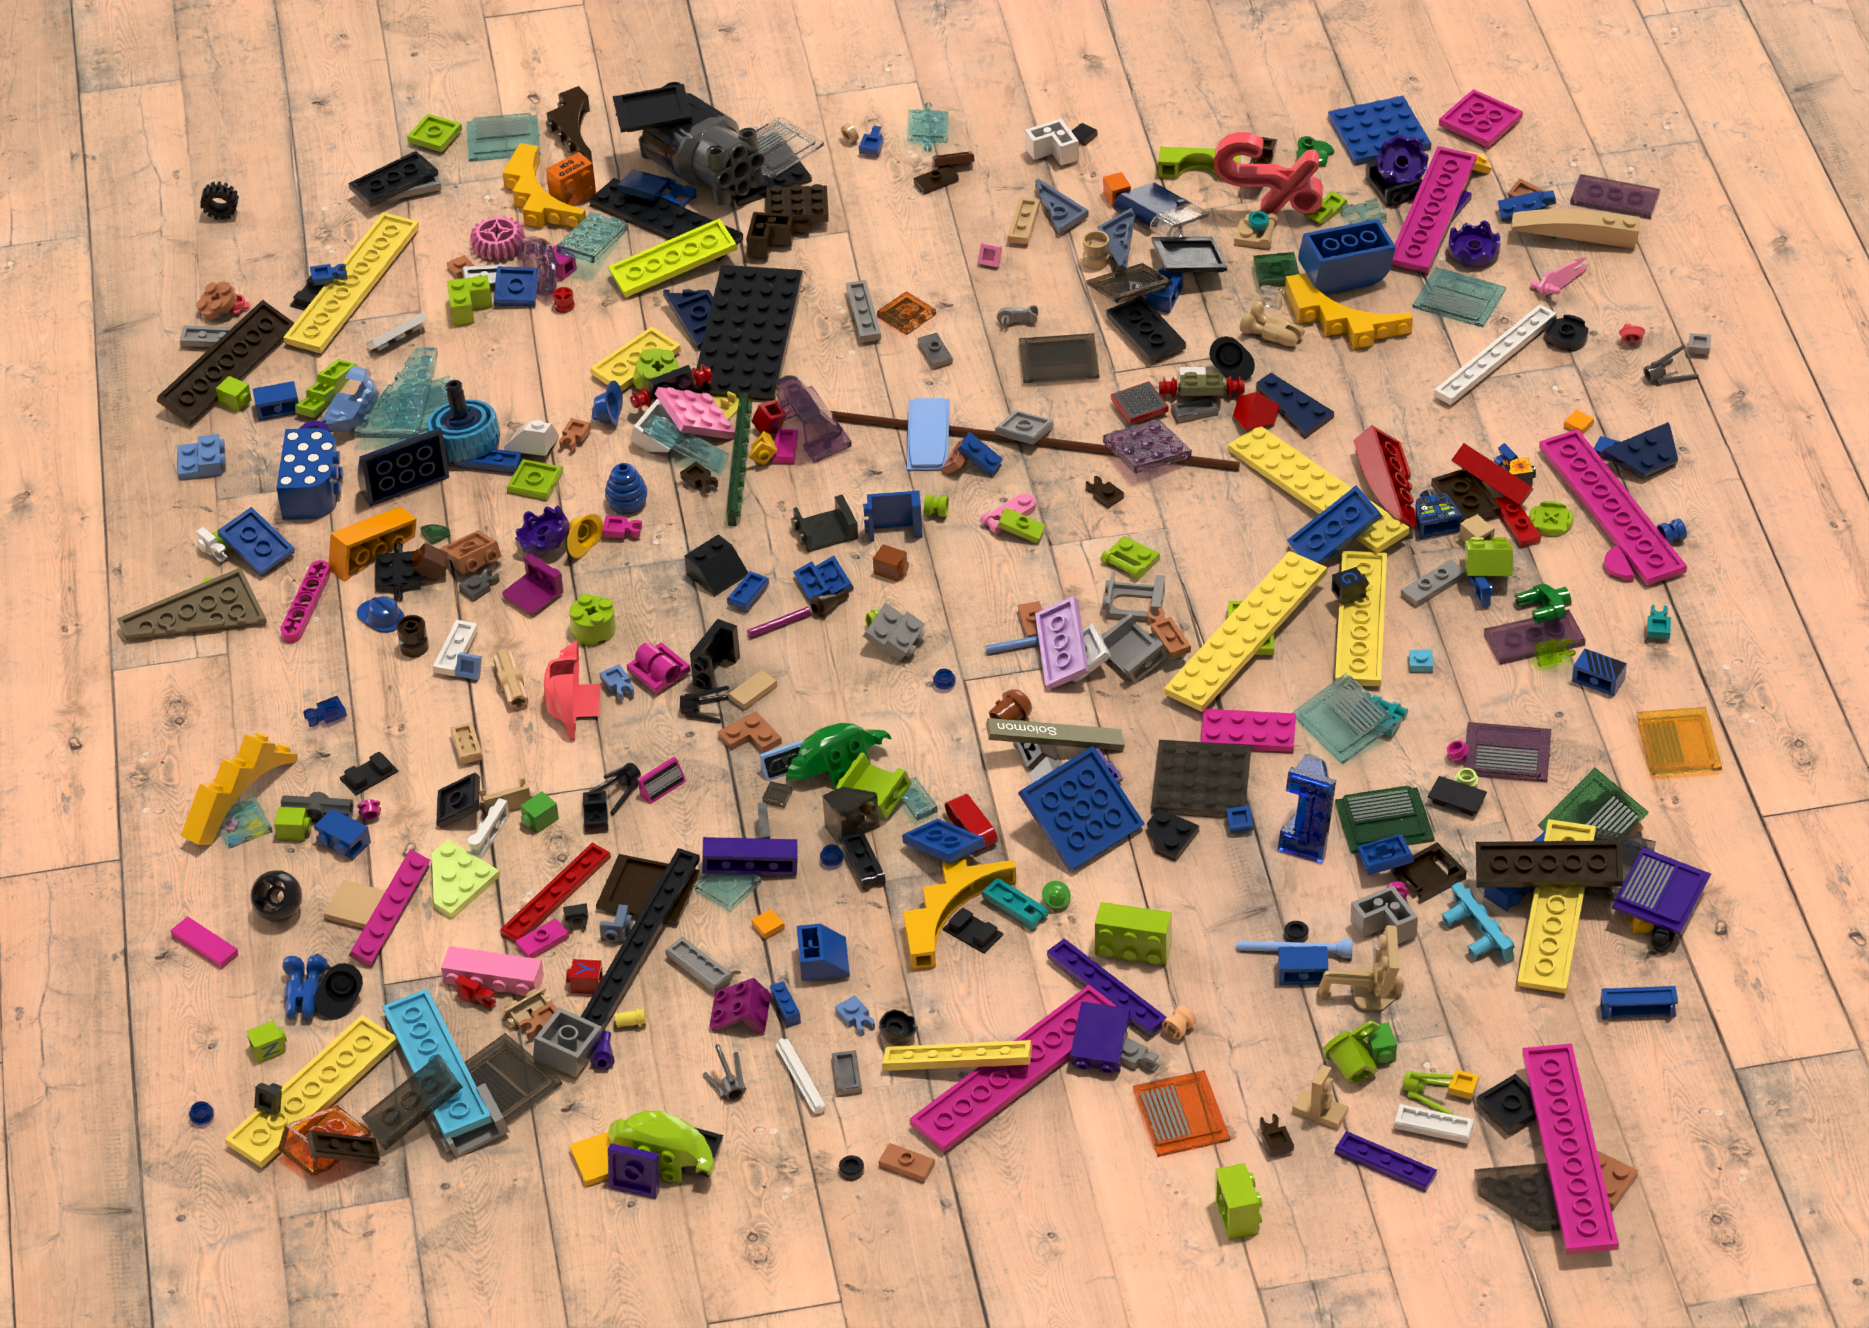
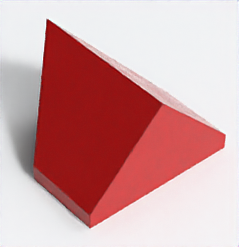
[1233,392,1280,430]

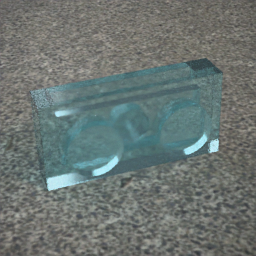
[901,777,938,821]

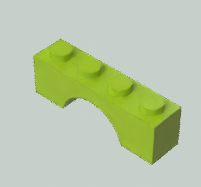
[1158,146,1241,180]

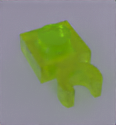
[1534,638,1576,667]

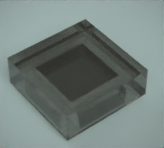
[762,781,793,808]

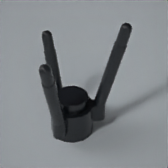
[680,686,729,723]
[589,763,641,815]

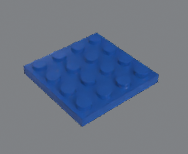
[1328,95,1431,166]
[1018,746,1145,872]

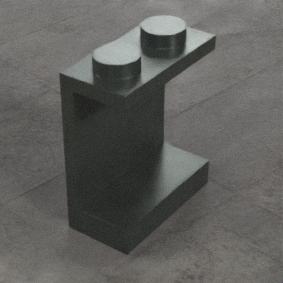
[791,494,858,552]

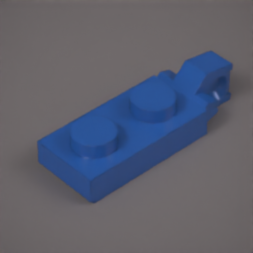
[1497,190,1556,221]

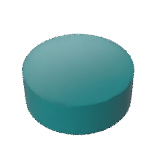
[1248,211,1269,231]

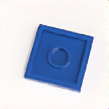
[494,266,538,306]

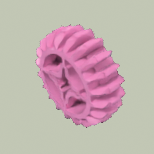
[470,216,525,261]

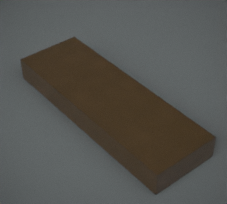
[307,1131,380,1164]

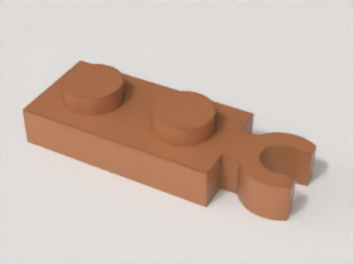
[1147,608,1191,659]

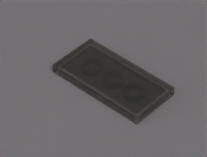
[361,1054,463,1151]

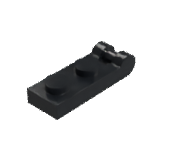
[841,831,886,890]

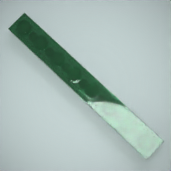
[727,392,753,526]

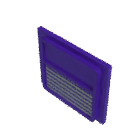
[1612,848,1711,935]

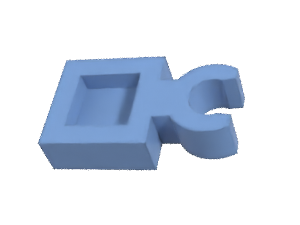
[599,664,635,701]
[835,995,875,1036]

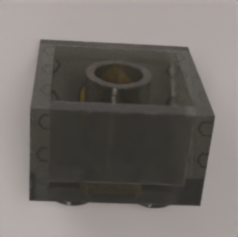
[822,787,879,845]

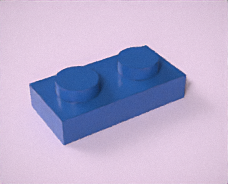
[957,432,1003,476]

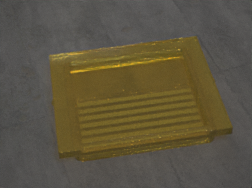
[1637,707,1722,776]

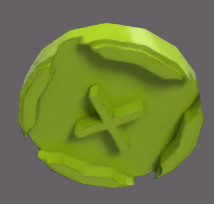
[1529,501,1574,537]

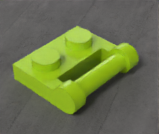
[1100,536,1160,580]

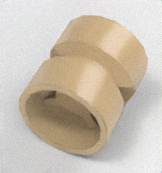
[1083,230,1110,270]

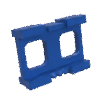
[659,176,696,207]

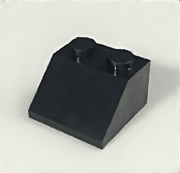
[684,534,748,597]

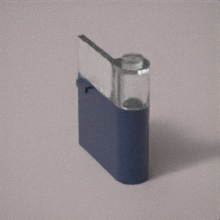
[1113,182,1209,237]

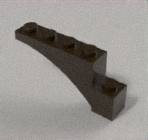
[546,86,593,163]

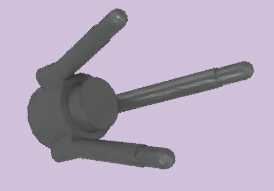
[1643,345,1699,385]
[703,1044,747,1101]

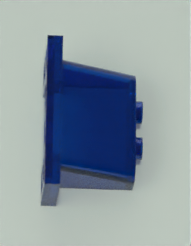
[1278,754,1336,863]

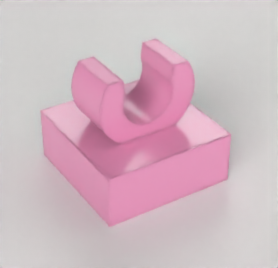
[978,242,1003,267]

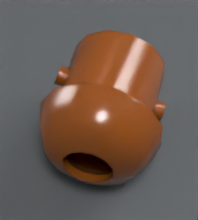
[988,689,1032,721]

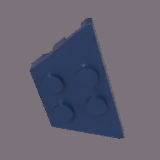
[663,289,713,350]
[1601,422,1678,479]

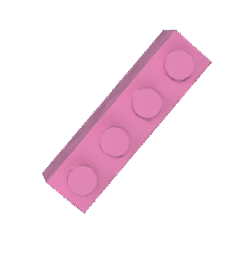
[441,946,544,996]

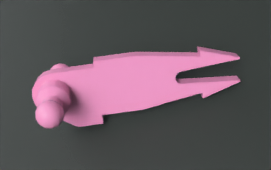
[1530,257,1588,295]

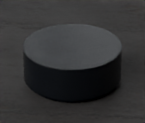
[1284,921,1309,943]
[839,1155,864,1181]

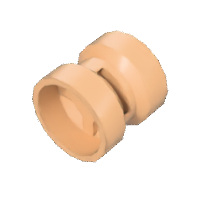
[1162,1005,1196,1040]

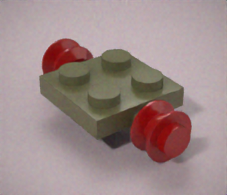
[1159,372,1245,398]

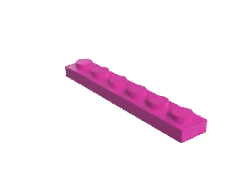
[349,849,431,967]

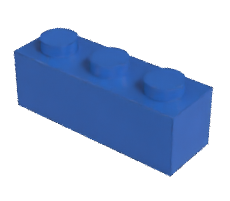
[770,981,801,1027]

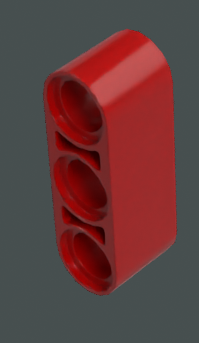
[944,794,998,852]

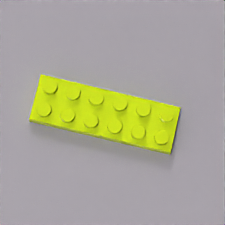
[608,218,737,298]

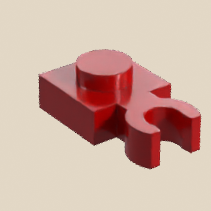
[455,975,496,1009]

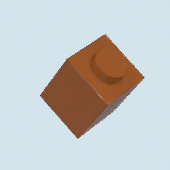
[873,544,909,582]

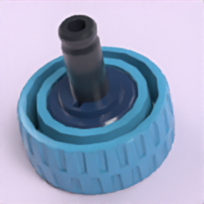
[427,380,500,462]

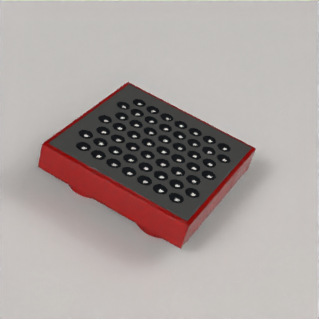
[1111,381,1169,425]

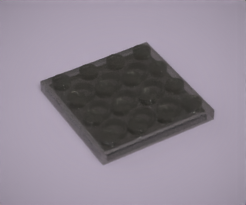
[1151,739,1252,819]

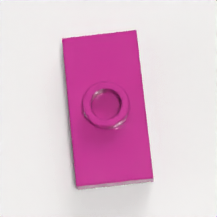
[516,918,569,958]

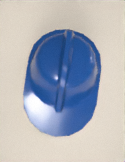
[592,380,623,426]
[357,596,404,632]

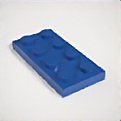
[1287,485,1383,565]

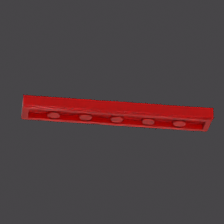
[500,842,611,943]

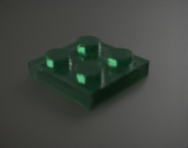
[1253,252,1299,289]

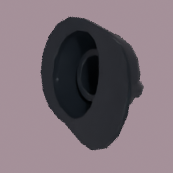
[1209,336,1255,381]
[314,963,363,1019]

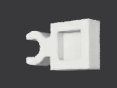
[196,527,228,562]

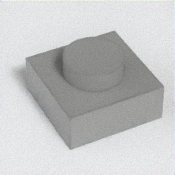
[1688,333,1711,355]

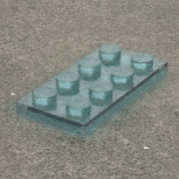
[556,212,628,263]

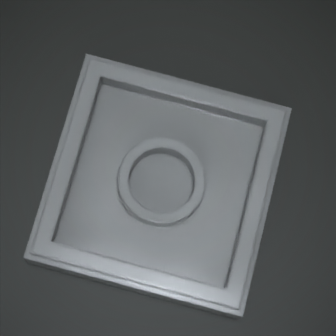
[995,410,1053,445]

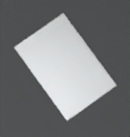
[1180,367,1205,375]

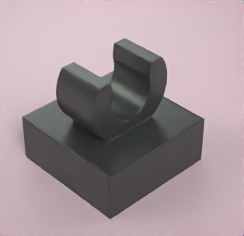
[563,903,589,930]
[254,1082,282,1115]

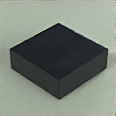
[1071,123,1098,145]

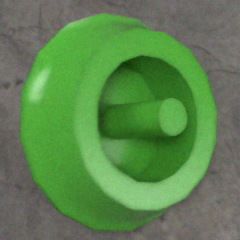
[1042,881,1071,909]

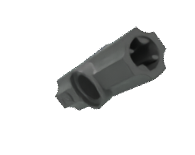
[281,792,354,823]

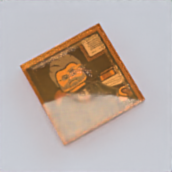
[877,291,936,335]

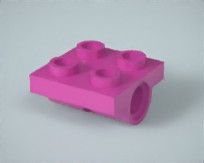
[627,642,691,694]

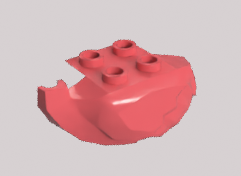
[544,640,601,740]

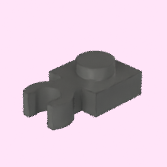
[459,568,500,602]

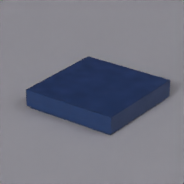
[617,169,670,201]

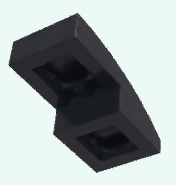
[583,790,609,833]

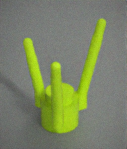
[1403,1071,1454,1115]

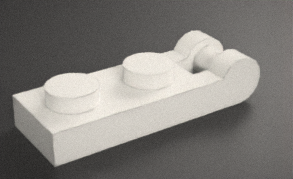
[468,798,510,859]

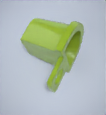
[1322,1020,1380,1084]

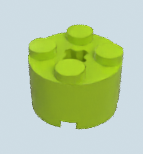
[633,348,679,392]
[569,594,616,646]

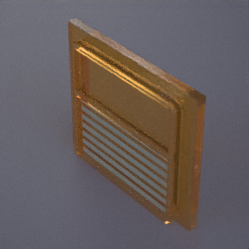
[1133,1070,1230,1157]

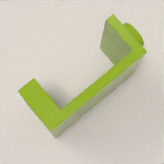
[836,752,912,819]

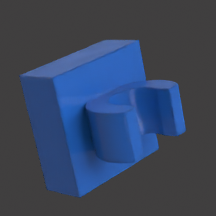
[1494,443,1518,467]

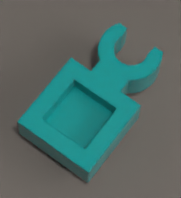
[1647,605,1671,639]

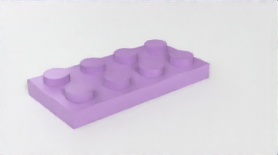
[1035,596,1089,690]

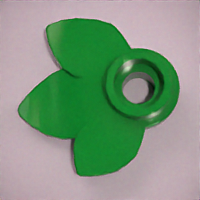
[1296,136,1334,166]

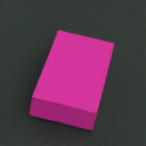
[773,429,798,464]

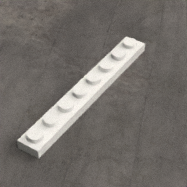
[1434,304,1557,405]

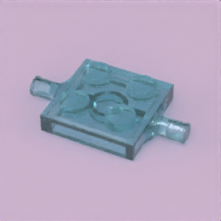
[908,102,948,152]

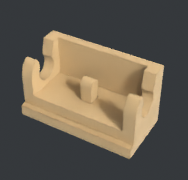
[480,777,531,816]

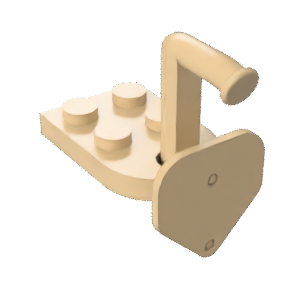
[1317,925,1404,1011]

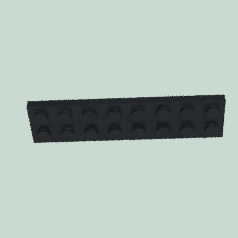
[589,178,744,261]

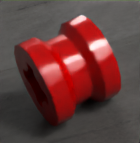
[553,287,575,313]

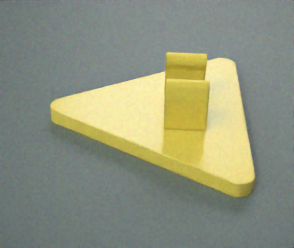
[712,391,750,421]

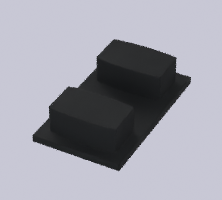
[290,276,325,311]
[340,752,399,796]
[1427,776,1487,816]
[943,908,1004,954]

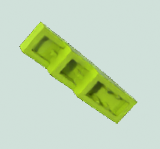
[295,359,357,418]

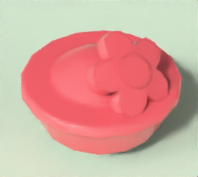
[1619,323,1645,343]

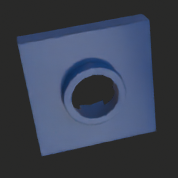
[1356,834,1414,875]

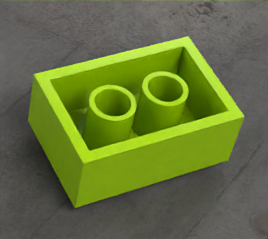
[1095,902,1172,965]

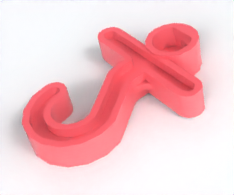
[1214,132,1323,215]

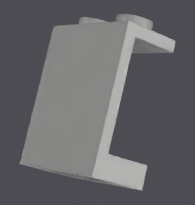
[431,1083,510,1158]

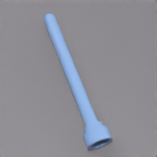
[1236,939,1353,958]

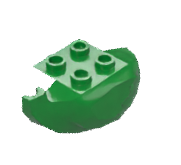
[785,723,892,790]

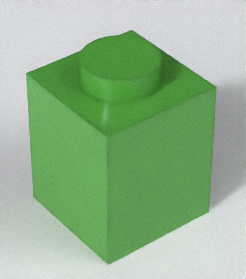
[520,791,559,833]
[1364,1022,1397,1064]

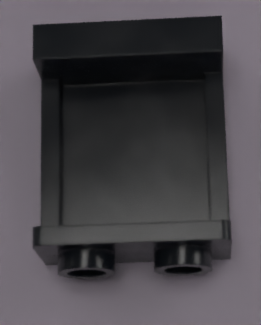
[1365,159,1423,207]
[690,619,740,690]

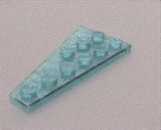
[354,347,438,439]

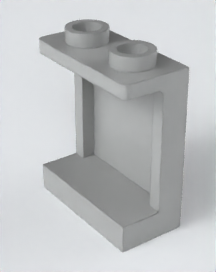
[1101,614,1168,684]

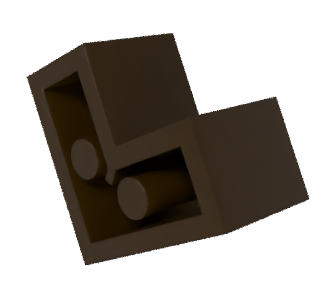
[746,212,795,258]

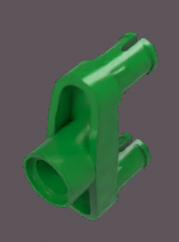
[1515,583,1572,625]

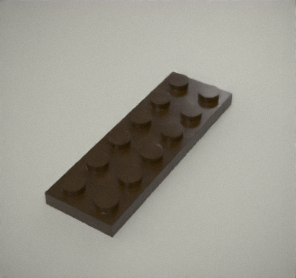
[1476,840,1623,888]

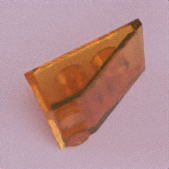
[278,1105,371,1176]

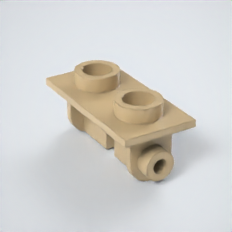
[502,987,553,1028]

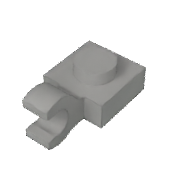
[1121,1038,1159,1072]

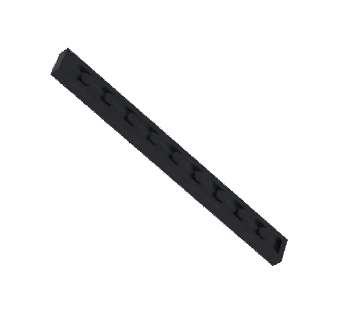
[581,848,700,1033]

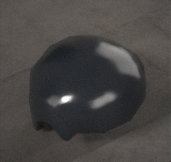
[879,1009,918,1045]

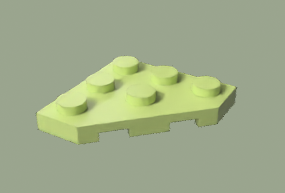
[432,839,500,919]

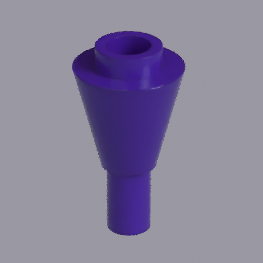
[590,1031,615,1069]

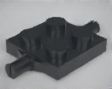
[376,542,421,601]

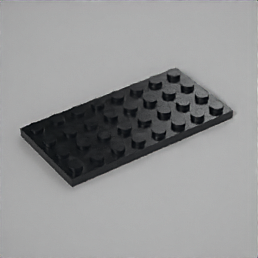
[693,265,803,401]

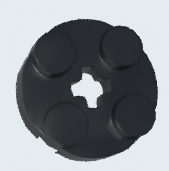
[1546,314,1589,351]

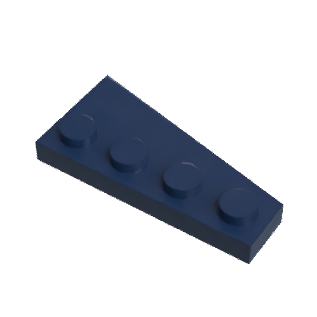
[1256,372,1334,439]

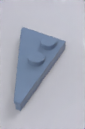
[1035,179,1088,235]
[1097,208,1135,272]

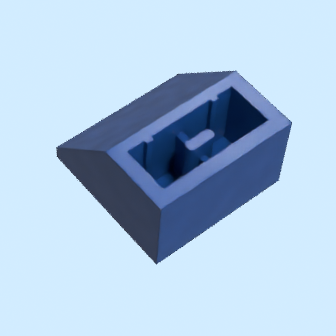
[797,923,850,981]

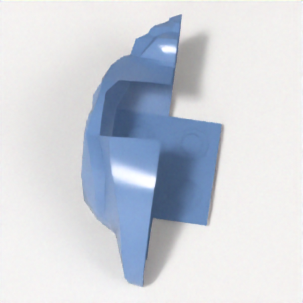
[322,366,379,432]

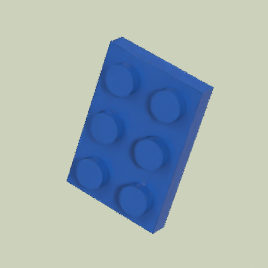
[218,507,295,577]
[902,818,985,863]

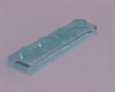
[643,414,729,473]

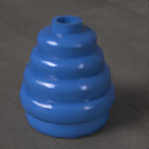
[605,463,648,514]

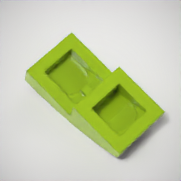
[1304,191,1348,224]

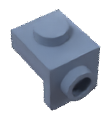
[599,904,633,942]

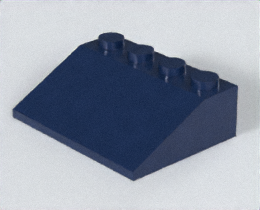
[357,427,450,506]

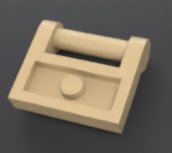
[1234,213,1278,249]

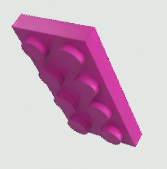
[1201,709,1296,753]

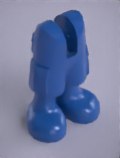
[282,955,328,1019]

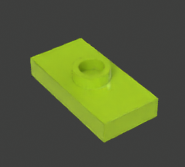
[997,507,1045,544]

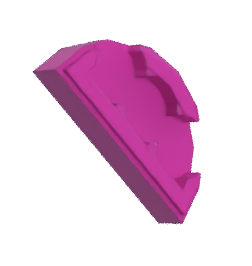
[1604,546,1634,581]

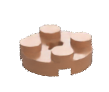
[196,282,237,320]

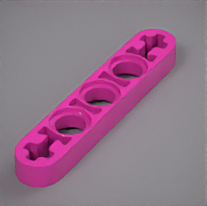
[280,560,331,643]

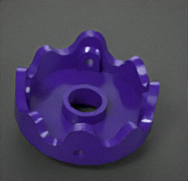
[1376,135,1429,186]
[1448,220,1501,266]
[515,505,569,555]

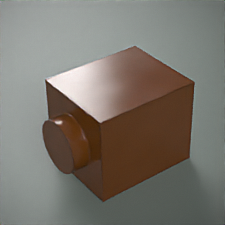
[412,543,448,581]

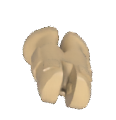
[1240,301,1305,347]

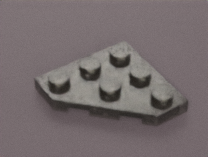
[1474,1163,1561,1232]

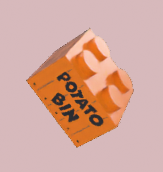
[546,152,596,206]

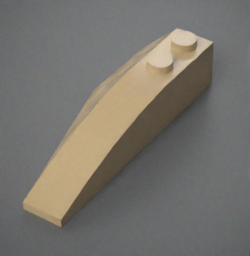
[1511,209,1640,249]

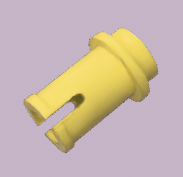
[615,1007,646,1028]

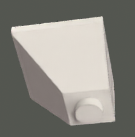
[504,420,559,456]

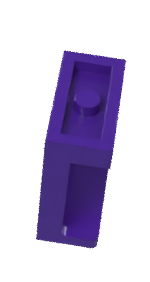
[1070,1001,1131,1073]

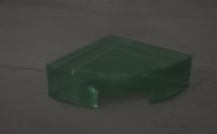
[420,524,451,545]

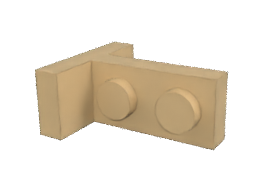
[1292,1064,1349,1130]

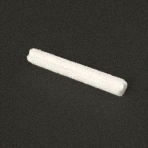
[776,1038,826,1114]

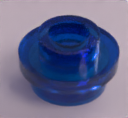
[933,669,956,690]
[820,844,844,866]
[189,1101,214,1125]

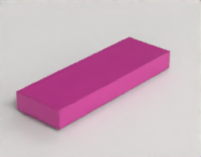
[170,916,239,969]

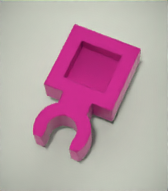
[602,515,642,539]

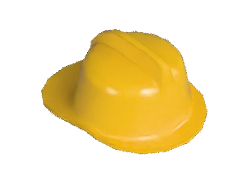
[566,514,603,558]

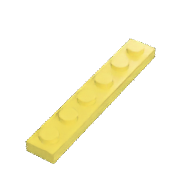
[883,1040,1032,1071]

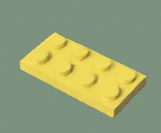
[590,326,681,391]

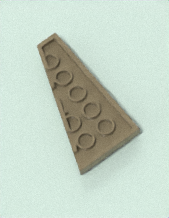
[117,567,267,640]

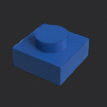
[1226,805,1254,833]

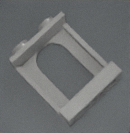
[1102,571,1165,622]

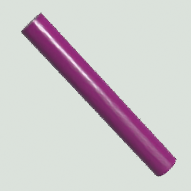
[747,606,811,638]

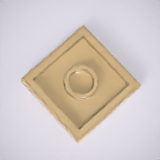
[323,880,386,929]

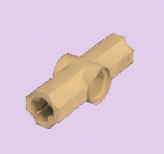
[493,649,528,710]

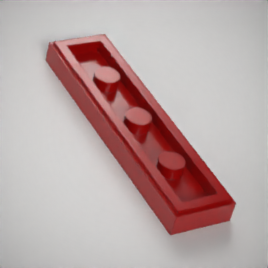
[1451,443,1534,507]

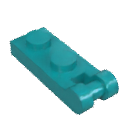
[982,878,1049,930]

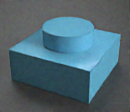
[1409,650,1433,672]

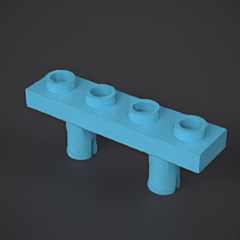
[1441,882,1515,964]

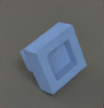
[456,652,482,680]

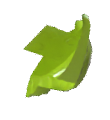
[608,1111,715,1183]

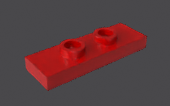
[1495,496,1541,548]

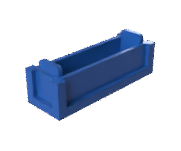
[1600,986,1678,1019]

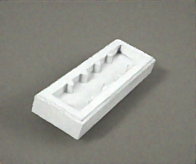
[1394,1104,1474,1144]

